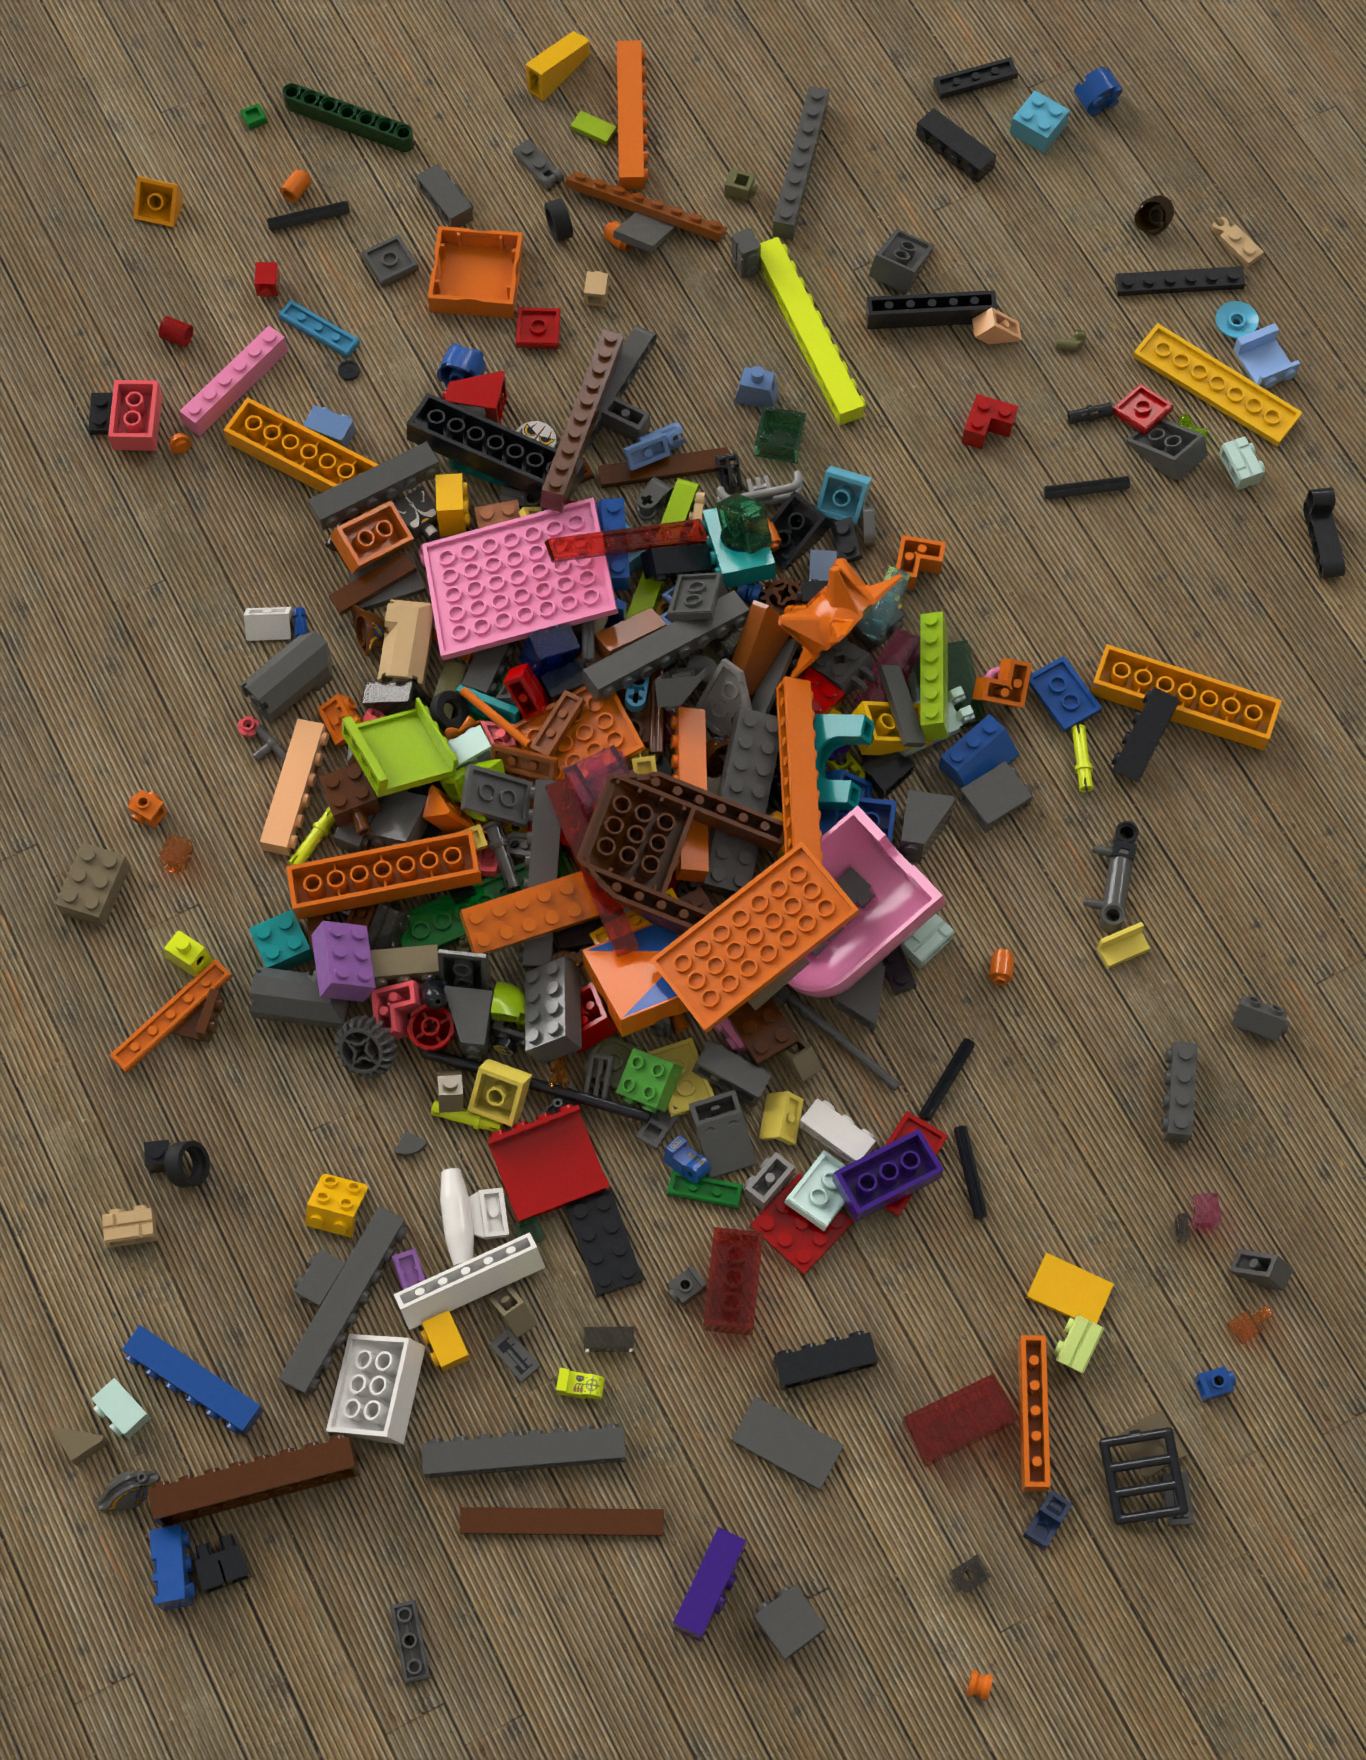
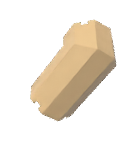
[377,599,435,697]

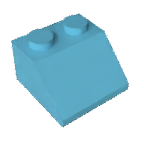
[816,466,872,525]

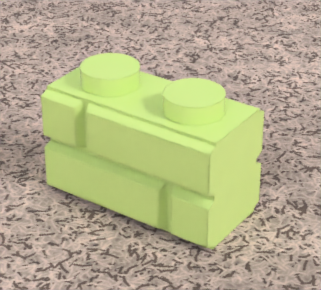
[1053,1315,1104,1374]

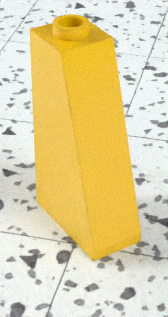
[525,31,590,102]

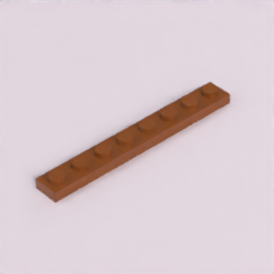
[565,172,728,242]

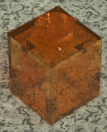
[159,833,194,873]

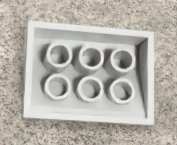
[326,1334,426,1444]

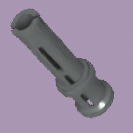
[483,820,521,891]

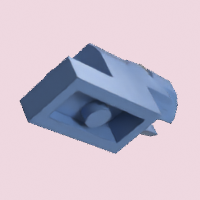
[623,422,685,471]

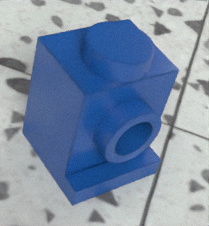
[1194,1366,1236,1403]

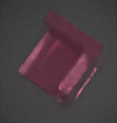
[1192,1193,1222,1229]

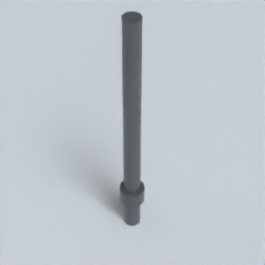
[787,993,901,1091]

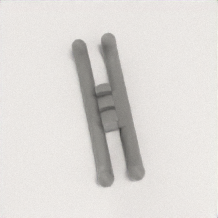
[716,470,803,508]

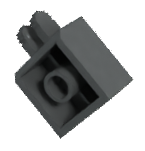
[808,638,878,699]

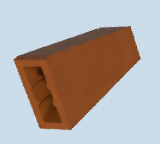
[731,600,790,696]

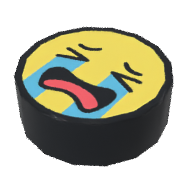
[492,1037,517,1056]

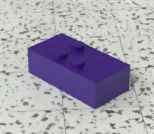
[832,1128,944,1222]
[673,1527,746,1642]

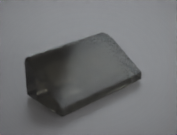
[584,1327,634,1352]

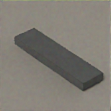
[877,665,926,747]

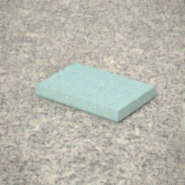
[784,1150,846,1231]

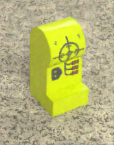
[556,1368,605,1399]

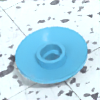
[1215,301,1259,339]

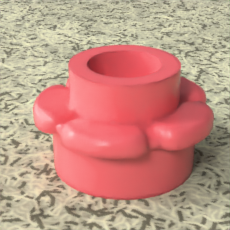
[237,716,260,738]

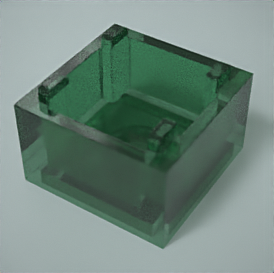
[754,405,806,464]
[716,493,772,554]

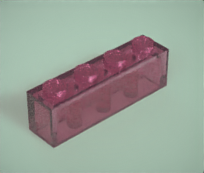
[854,627,920,709]

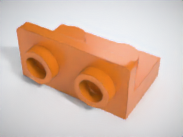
[317,693,363,747]

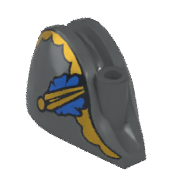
[97,1471,160,1511]

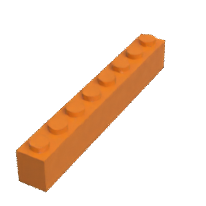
[617,40,648,190]
[670,707,709,882]

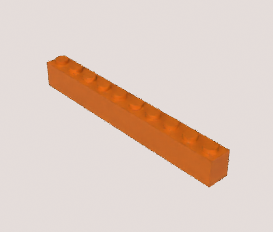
[776,676,823,864]

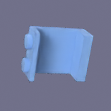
[1233,323,1300,388]

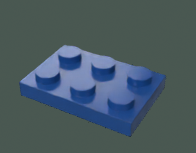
[1028,656,1102,733]

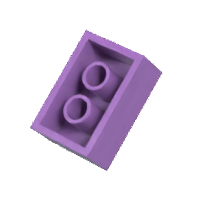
[311,921,376,1002]

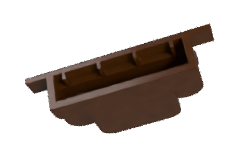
[616,668,666,754]

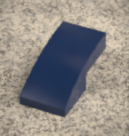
[1023,1490,1073,1551]

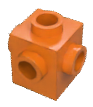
[128,789,168,829]

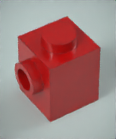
[254,262,280,297]

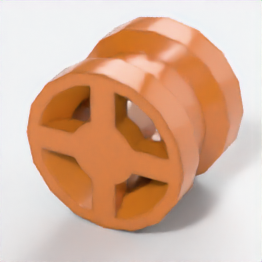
[966,1669,993,1701]

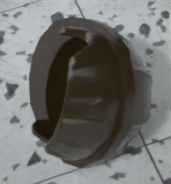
[1134,195,1174,235]

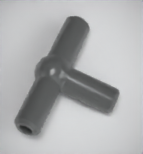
[253,725,287,762]

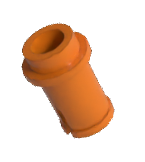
[669,1013,689,1033]

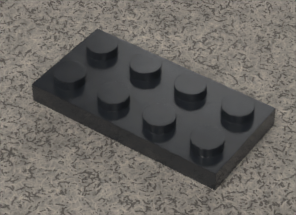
[565,1190,643,1298]

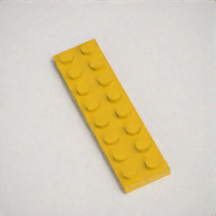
[1132,323,1303,447]

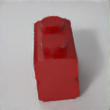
[503,663,550,720]

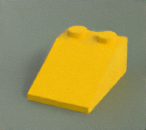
[851,701,932,755]

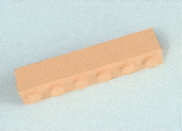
[260,719,329,856]

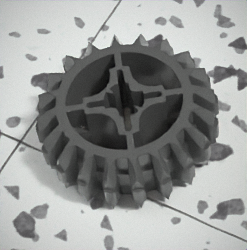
[334,1015,398,1080]

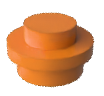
[169,433,191,454]

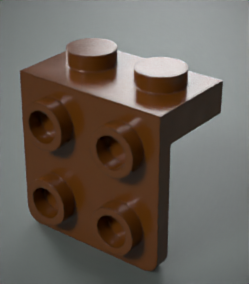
[171,988,225,1043]

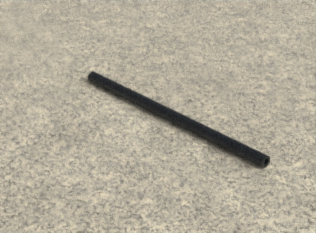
[422,1050,651,1123]

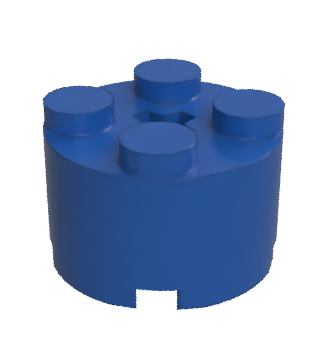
[1074,67,1123,117]
[437,343,486,388]

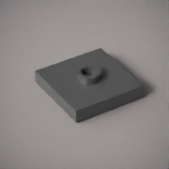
[361,234,419,287]

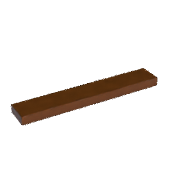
[598,447,730,489]

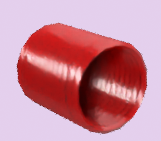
[158,316,194,347]

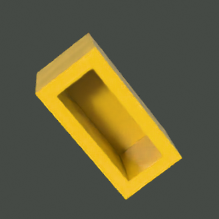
[420,1310,470,1372]

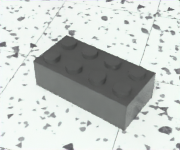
[525,957,582,1064]

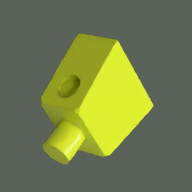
[164,930,213,977]

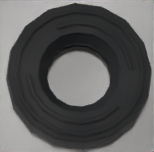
[430,690,469,731]

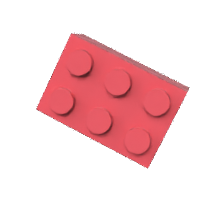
[108,380,162,451]

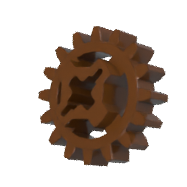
[760,575,802,615]

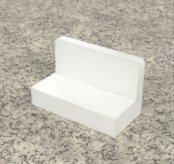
[244,607,292,641]

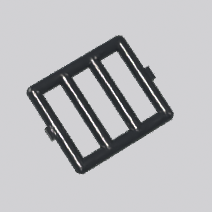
[1099,1427,1189,1525]

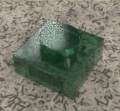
[513,1216,545,1244]

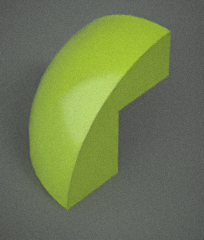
[440,759,505,822]
[491,981,525,1031]

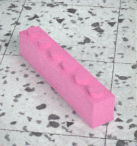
[180,326,288,437]

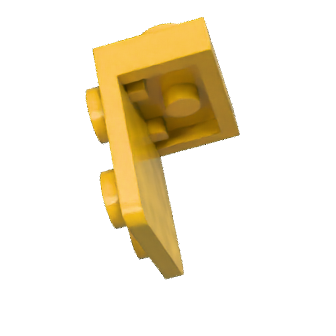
[305,1174,368,1238]

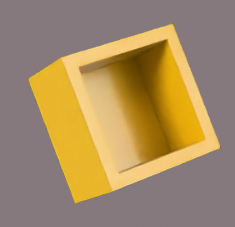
[435,473,471,537]

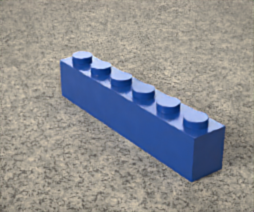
[121,1325,264,1435]

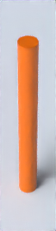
[460,687,532,748]

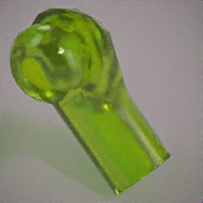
[1178,414,1207,439]

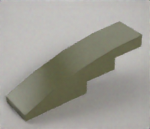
[429,661,468,737]

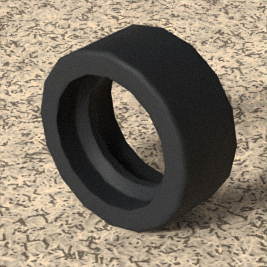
[544,198,573,242]
[164,1140,210,1188]

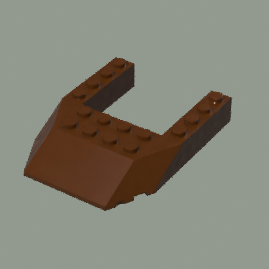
[576,771,784,935]

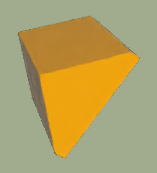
[133,176,184,227]

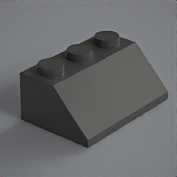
[655,666,711,711]

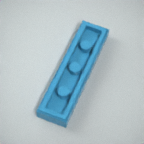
[278,300,360,359]

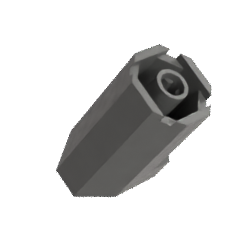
[240,631,333,722]
[249,967,351,1029]

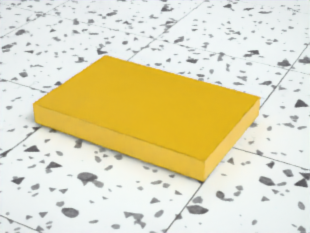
[1026,1252,1114,1324]

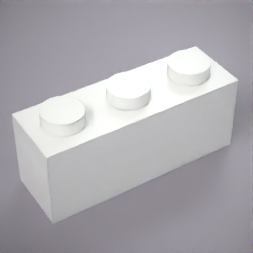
[799,1098,876,1164]

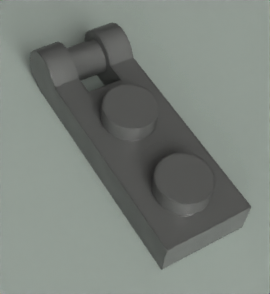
[513,139,564,190]

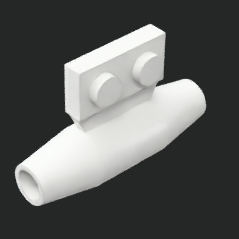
[440,1168,509,1267]

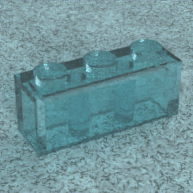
[862,566,911,642]

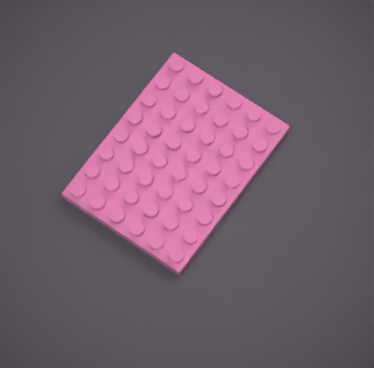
[422,497,618,661]

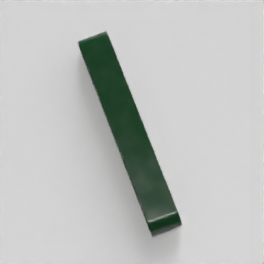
[282,83,415,152]

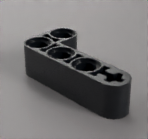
[1303,487,1345,579]

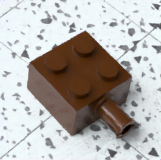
[319,762,382,836]

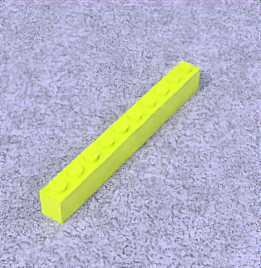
[760,237,866,426]

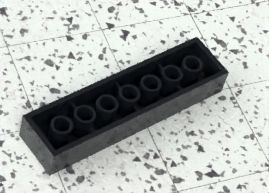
[406,393,585,505]

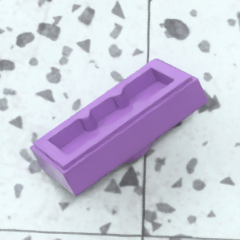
[391,1248,426,1290]

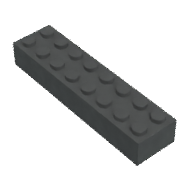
[698,707,779,897]

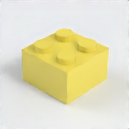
[467,1059,532,1127]

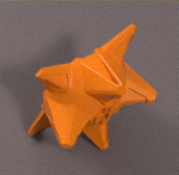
[778,558,903,678]

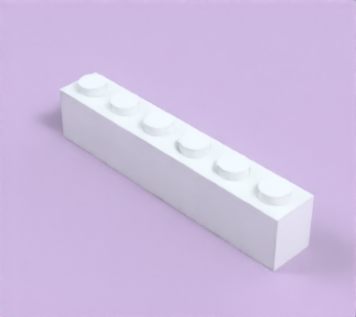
[394,1232,545,1330]

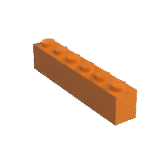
[1018,1335,1051,1492]

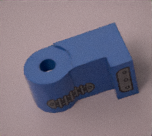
[663,1135,711,1183]

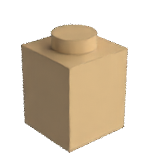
[584,271,609,307]

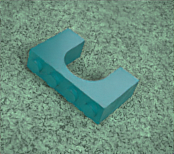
[701,500,776,588]
[813,714,875,810]

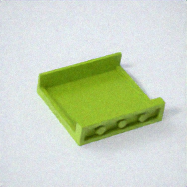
[342,698,459,797]

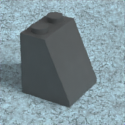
[899,790,955,863]
[444,986,493,1062]

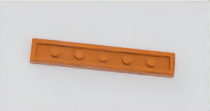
[109,959,233,1074]

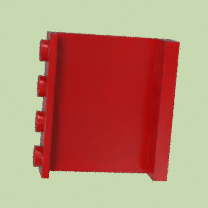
[487,1104,610,1224]

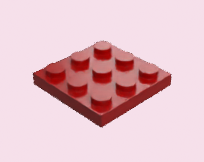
[750,1173,853,1276]

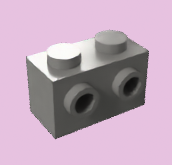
[744,1152,795,1211]

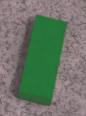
[667,1170,743,1210]

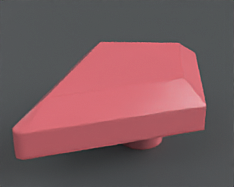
[481,721,517,747]

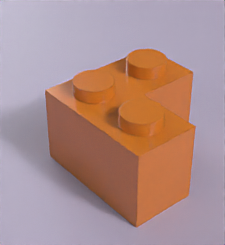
[894,535,946,590]
[972,659,1032,708]

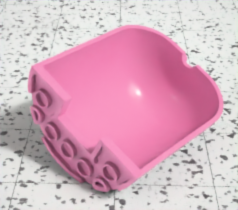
[787,806,947,998]

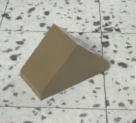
[53,1427,108,1465]

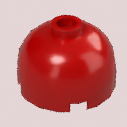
[407,1004,456,1052]

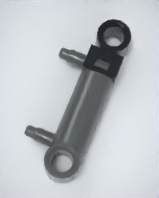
[1083,821,1139,933]

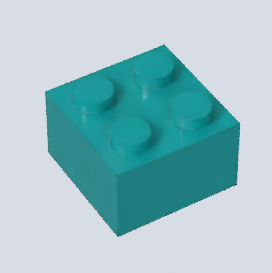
[249,909,314,970]

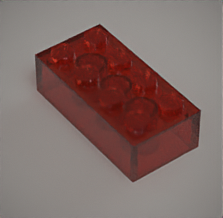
[703,1227,763,1336]
[902,1373,1017,1468]

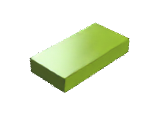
[570,110,617,146]

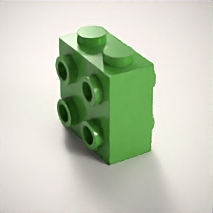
[615,1048,683,1114]

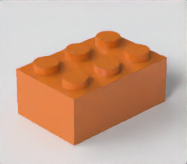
[329,500,414,574]

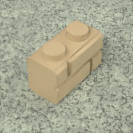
[102,1205,158,1248]

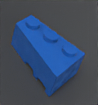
[150,1524,197,1611]

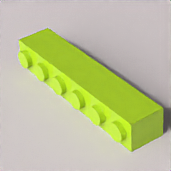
[920,611,949,741]

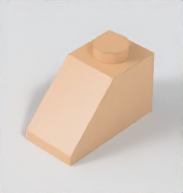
[972,307,1022,344]

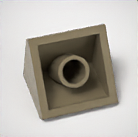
[1120,1411,1188,1480]

